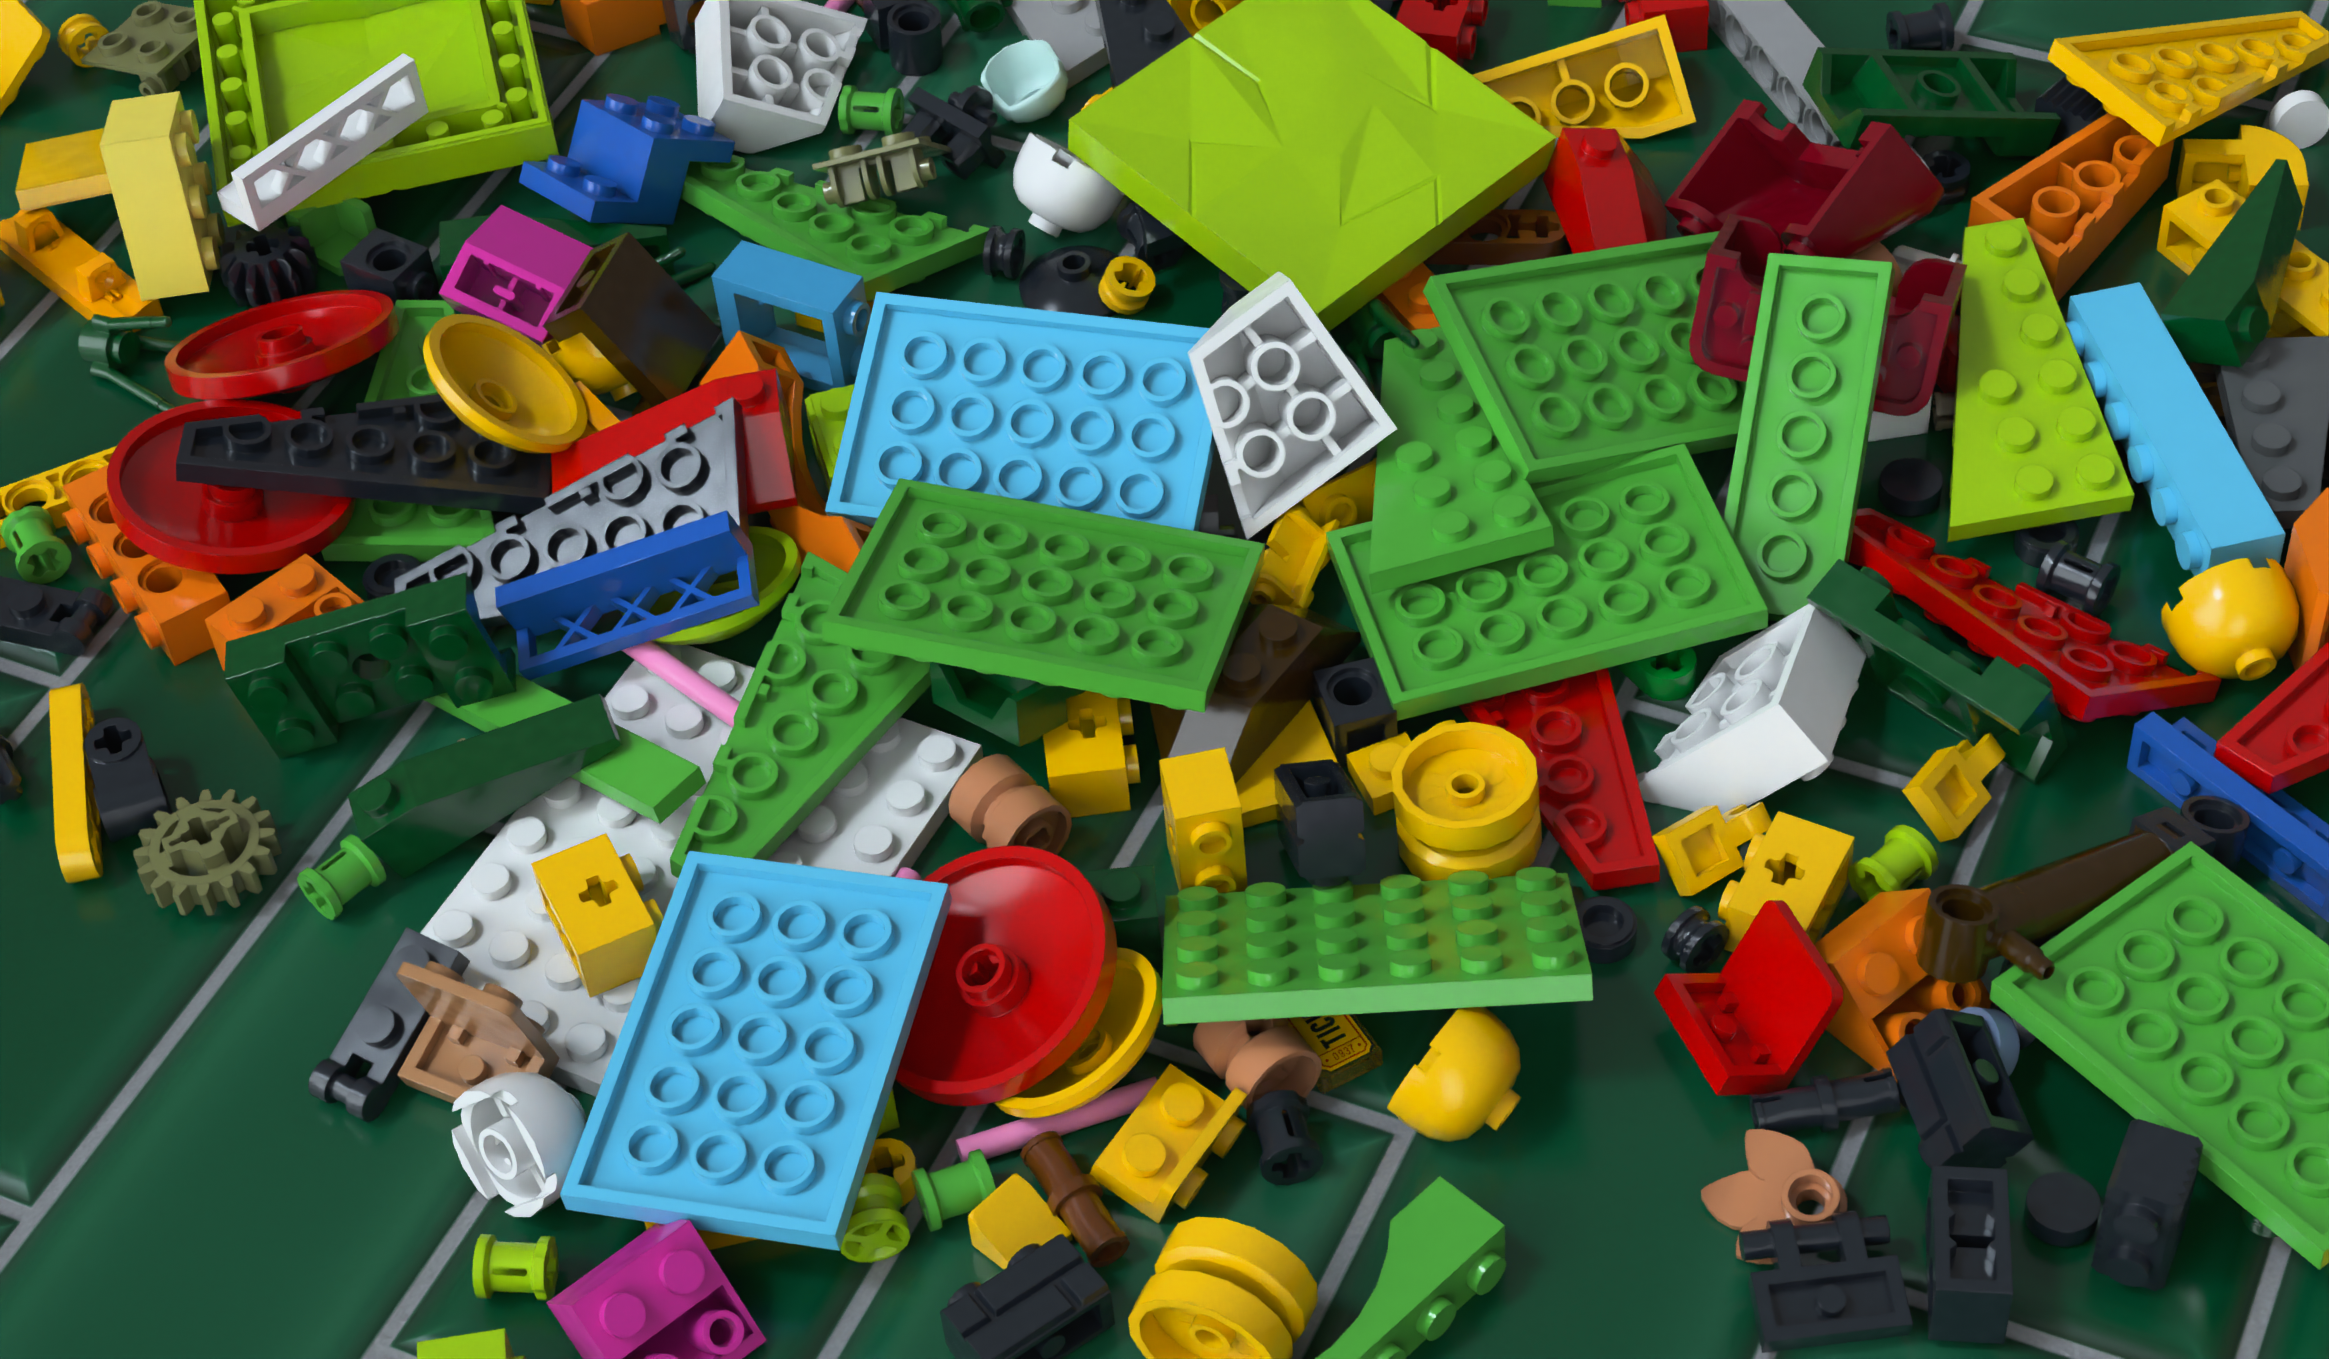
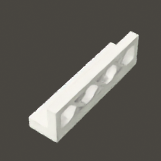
[217,53,428,232]

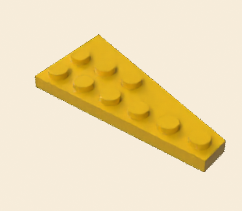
[2047,11,2329,147]

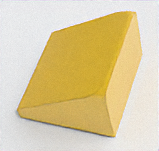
[967,1173,1073,1270]

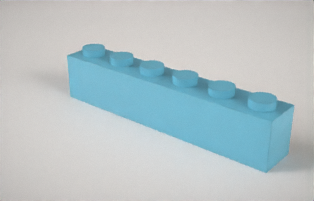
[2065,282,2286,576]

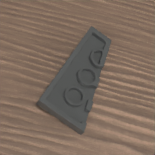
[2213,336,2329,529]

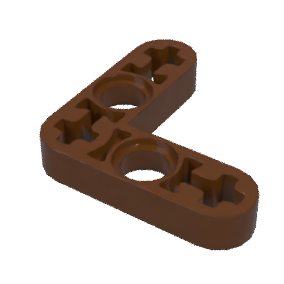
[1423,209,1568,265]

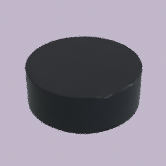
[1879,458,1943,516]
[2013,520,2079,569]
[362,554,421,601]
[1576,896,1637,964]
[2024,1172,2101,1247]

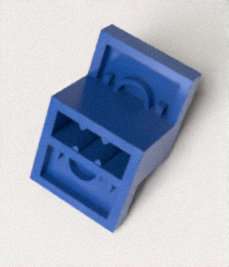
[519,93,735,224]

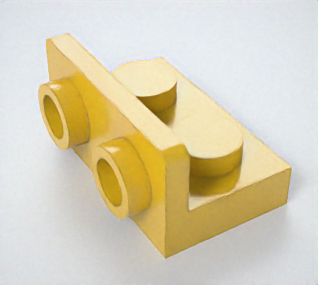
[1090,1063,1247,1224]

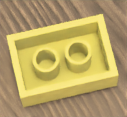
[99,91,225,301]

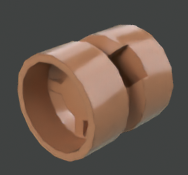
[948,754,1072,855]
[1193,1018,1322,1114]

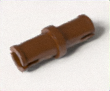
[1020,1131,1130,1268]

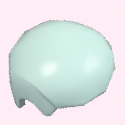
[981,40,1068,123]

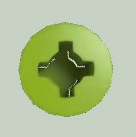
[841,1173,910,1262]

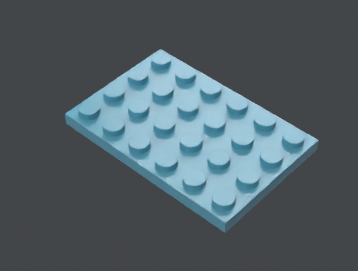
[825,292,1216,531]
[560,851,952,1251]

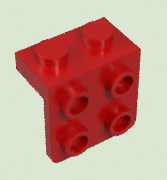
[1654,900,1844,1096]

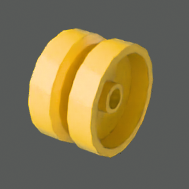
[1391,722,1542,881]
[1128,1217,1318,1359]

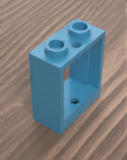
[711,240,871,392]

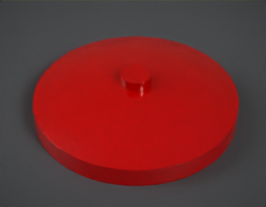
[164,290,400,400]
[107,399,356,574]
[895,846,1117,1106]

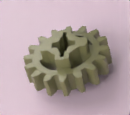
[133,789,282,916]

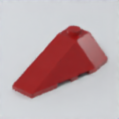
[1543,128,1667,254]
[551,368,798,514]

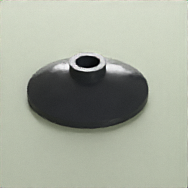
[1019,245,1133,317]

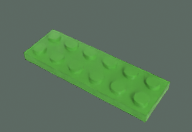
[1723,253,1895,621]

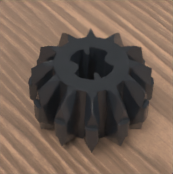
[219,220,318,308]

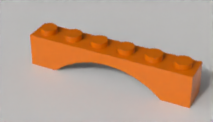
[700,330,873,573]

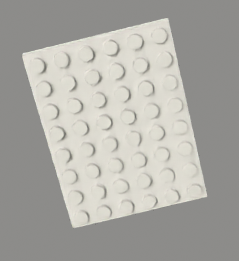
[420,642,983,1097]

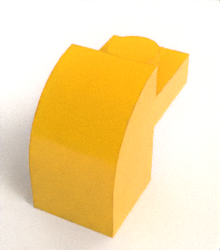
[2176,125,2309,230]

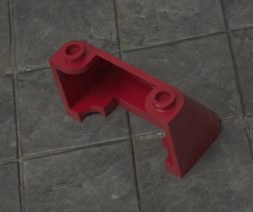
[1664,99,1945,259]
[1689,213,1967,416]

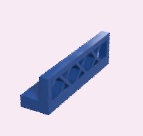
[495,510,760,680]
[2126,712,2329,923]

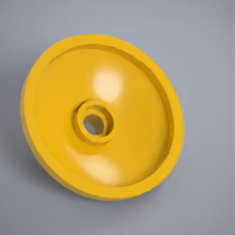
[423,314,587,453]
[993,948,1162,1118]

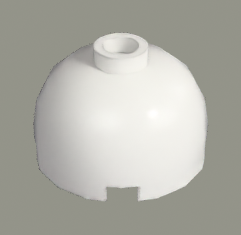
[1013,132,1125,237]
[452,1072,586,1217]

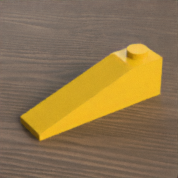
[1473,14,1696,139]

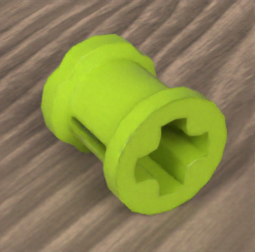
[1848,825,1939,904]
[472,1234,559,1300]

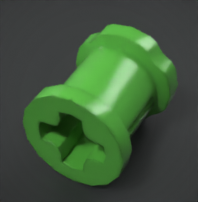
[838,85,905,136]
[0,506,72,584]
[297,834,386,921]
[911,1149,996,1232]

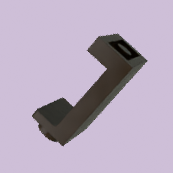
[543,232,721,416]

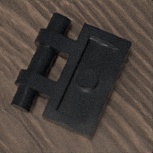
[1739,1211,1913,1353]

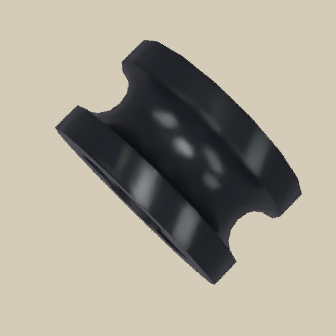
[1923,150,1971,205]
[983,225,1026,280]
[1661,906,1729,973]

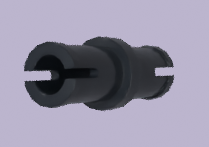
[1749,1067,1900,1134]

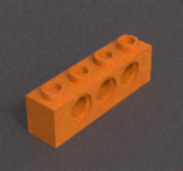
[62,465,231,666]

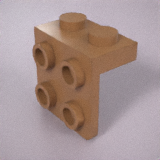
[396,961,560,1104]

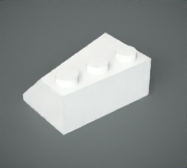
[695,0,868,154]
[1187,271,1397,540]
[1637,604,1867,814]

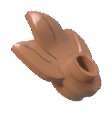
[1701,1129,1847,1264]

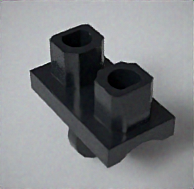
[902,85,1007,180]

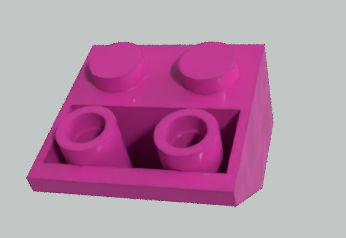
[439,205,594,349]
[547,1219,767,1359]

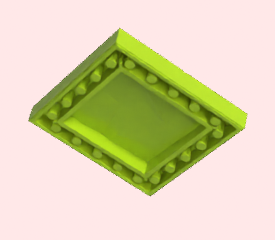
[193,0,559,227]
[1068,0,1556,332]

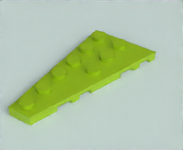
[1947,218,2134,542]

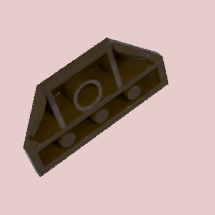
[1149,604,1361,784]

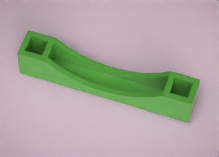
[1315,1176,1506,1359]

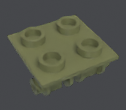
[81,1,201,96]
[812,131,951,208]

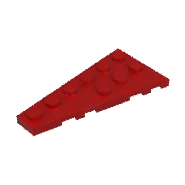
[1849,508,2222,722]
[1459,668,1660,891]

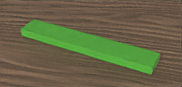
[423,674,706,824]

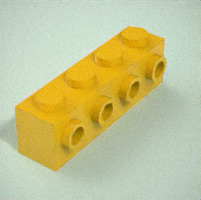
[2156,179,2329,338]

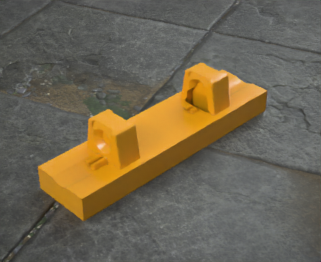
[0,207,164,332]

